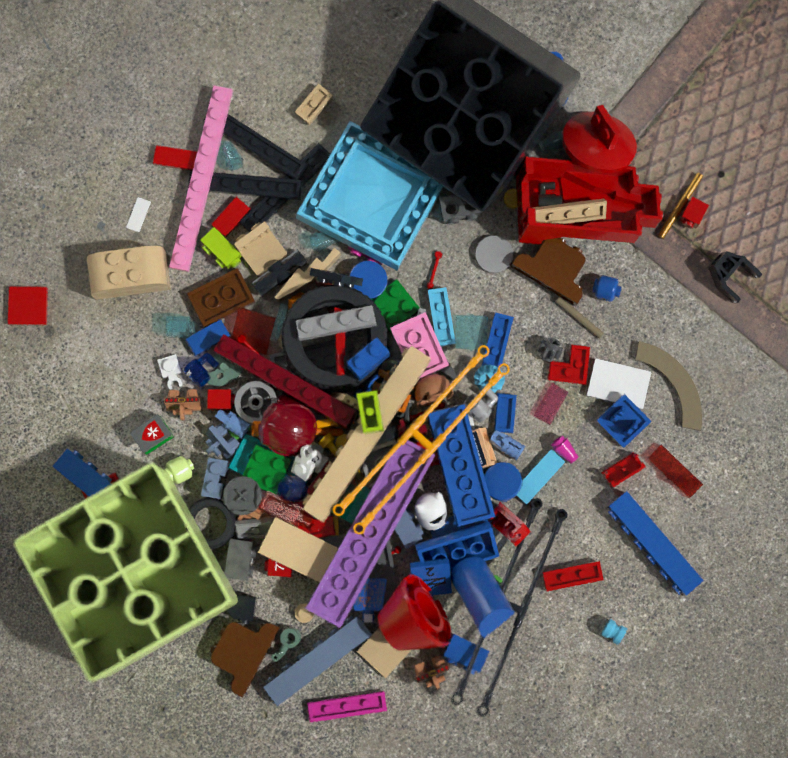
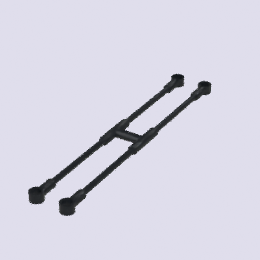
[450,498,568,717]

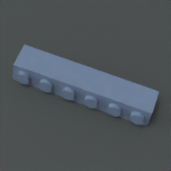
[263,615,372,706]

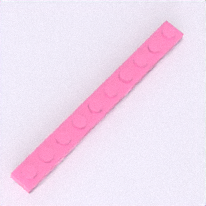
[169,85,233,272]

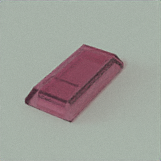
[534,383,568,425]

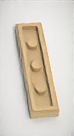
[533,199,607,224]

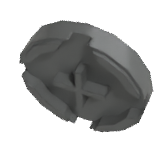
[223,476,262,515]

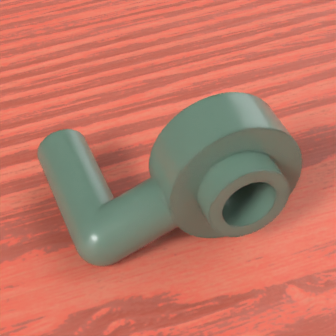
[272,627,301,661]

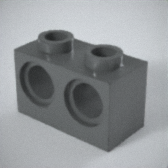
[439,194,481,225]

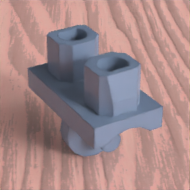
[205,423,240,460]

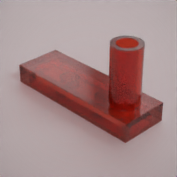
[647,444,703,498]

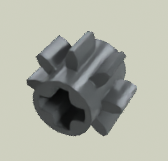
[538,338,563,362]

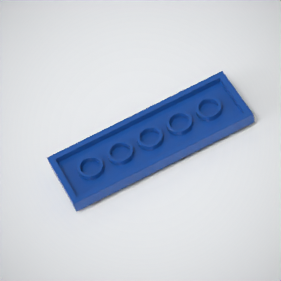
[427,404,495,527]

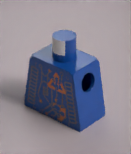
[353,578,387,622]

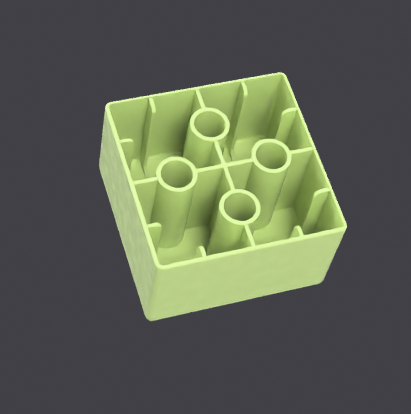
[15,463,238,681]

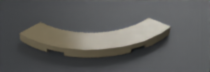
[635,341,702,431]

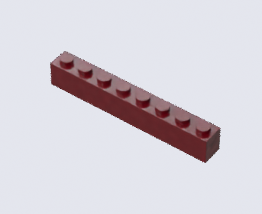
[213,334,358,430]

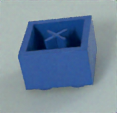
[443,634,490,675]

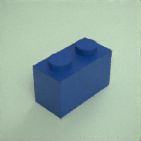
[347,337,390,381]

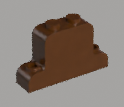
[511,237,586,307]
[210,622,281,698]

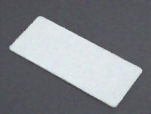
[126,197,151,232]

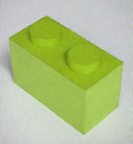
[357,391,384,435]

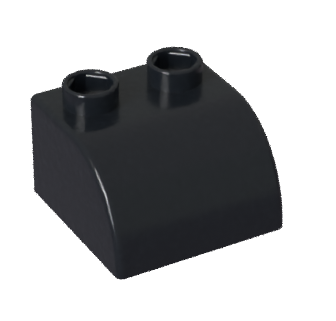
[360,0,581,211]

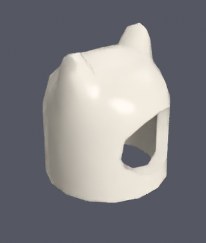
[415,492,448,530]

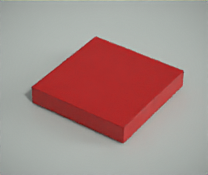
[8,287,48,326]

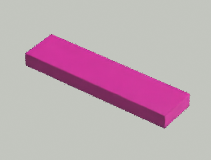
[307,691,387,723]

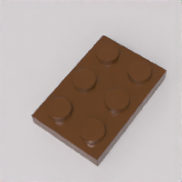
[187,268,255,328]

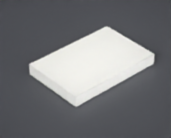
[586,358,651,409]

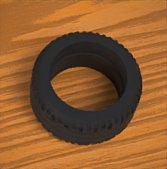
[185,498,236,549]

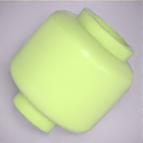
[164,456,194,484]

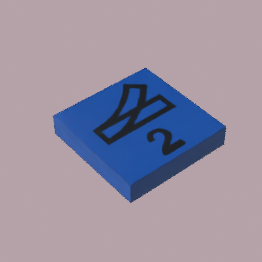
[410,558,452,596]

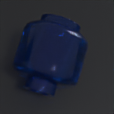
[278,475,308,501]

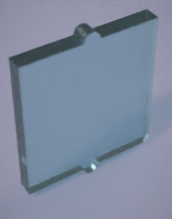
[455,314,488,351]

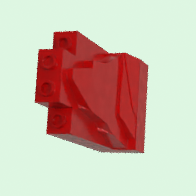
[516,157,663,244]

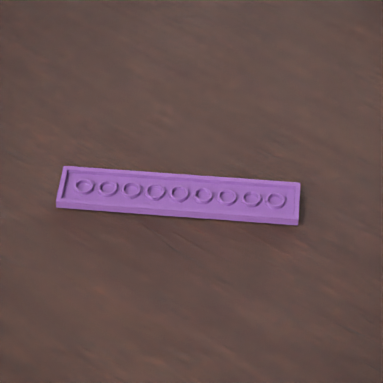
[306,440,435,628]

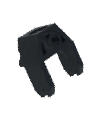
[708,251,762,303]

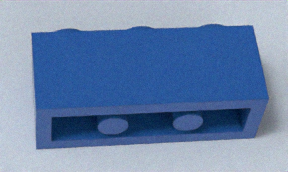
[52,448,112,497]

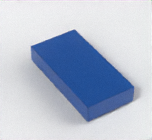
[494,393,517,434]

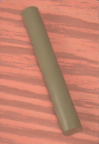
[556,297,604,338]

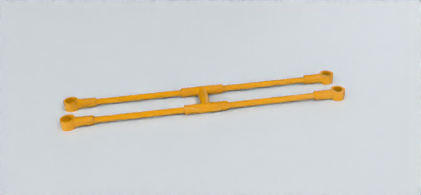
[333,345,510,535]

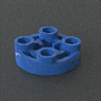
[350,261,387,299]
[484,462,523,502]

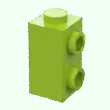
[200,227,242,270]

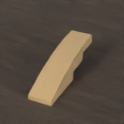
[275,248,341,303]

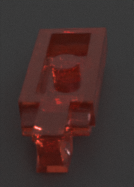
[258,491,313,529]

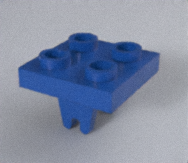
[597,393,652,448]

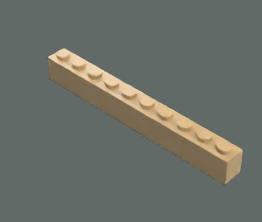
[303,346,431,523]

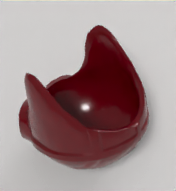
[258,395,317,456]

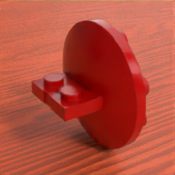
[562,105,637,175]

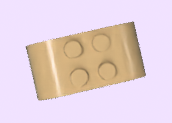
[87,246,171,300]

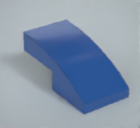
[185,320,230,356]

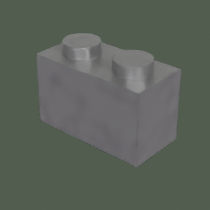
[224,539,257,581]

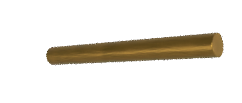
[657,173,703,239]

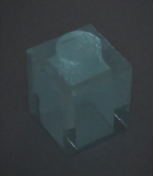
[166,316,195,338]

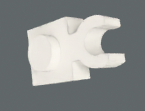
[158,354,183,390]
[291,445,317,482]

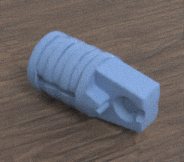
[215,410,251,439]
[489,430,525,461]

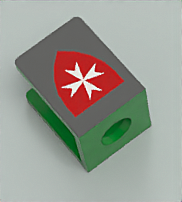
[130,414,174,455]

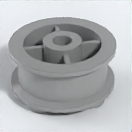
[235,381,278,424]

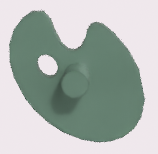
[204,354,243,386]

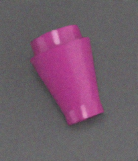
[551,435,579,464]

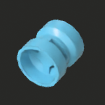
[601,619,627,645]

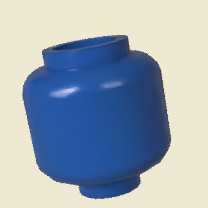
[592,275,622,302]

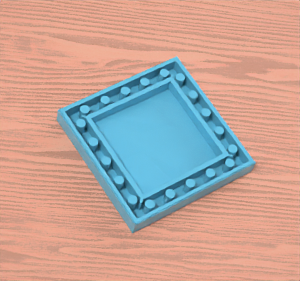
[296,121,443,271]

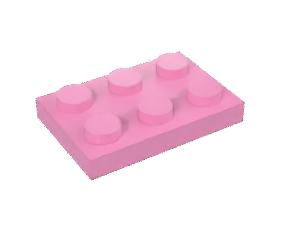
[390,312,449,379]

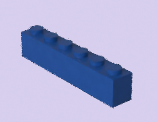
[607,491,704,596]

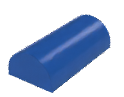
[415,521,500,572]
[451,557,515,638]

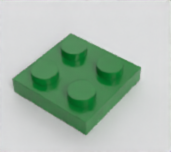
[371,279,420,333]
[242,445,292,495]

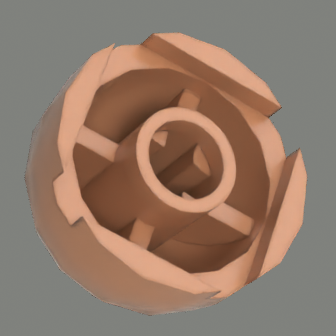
[414,373,454,406]

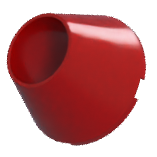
[378,574,452,651]

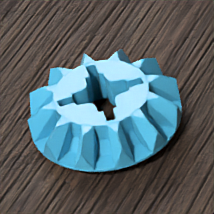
[474,365,505,393]

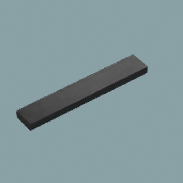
[204,114,307,180]
[239,143,330,232]
[188,170,303,200]

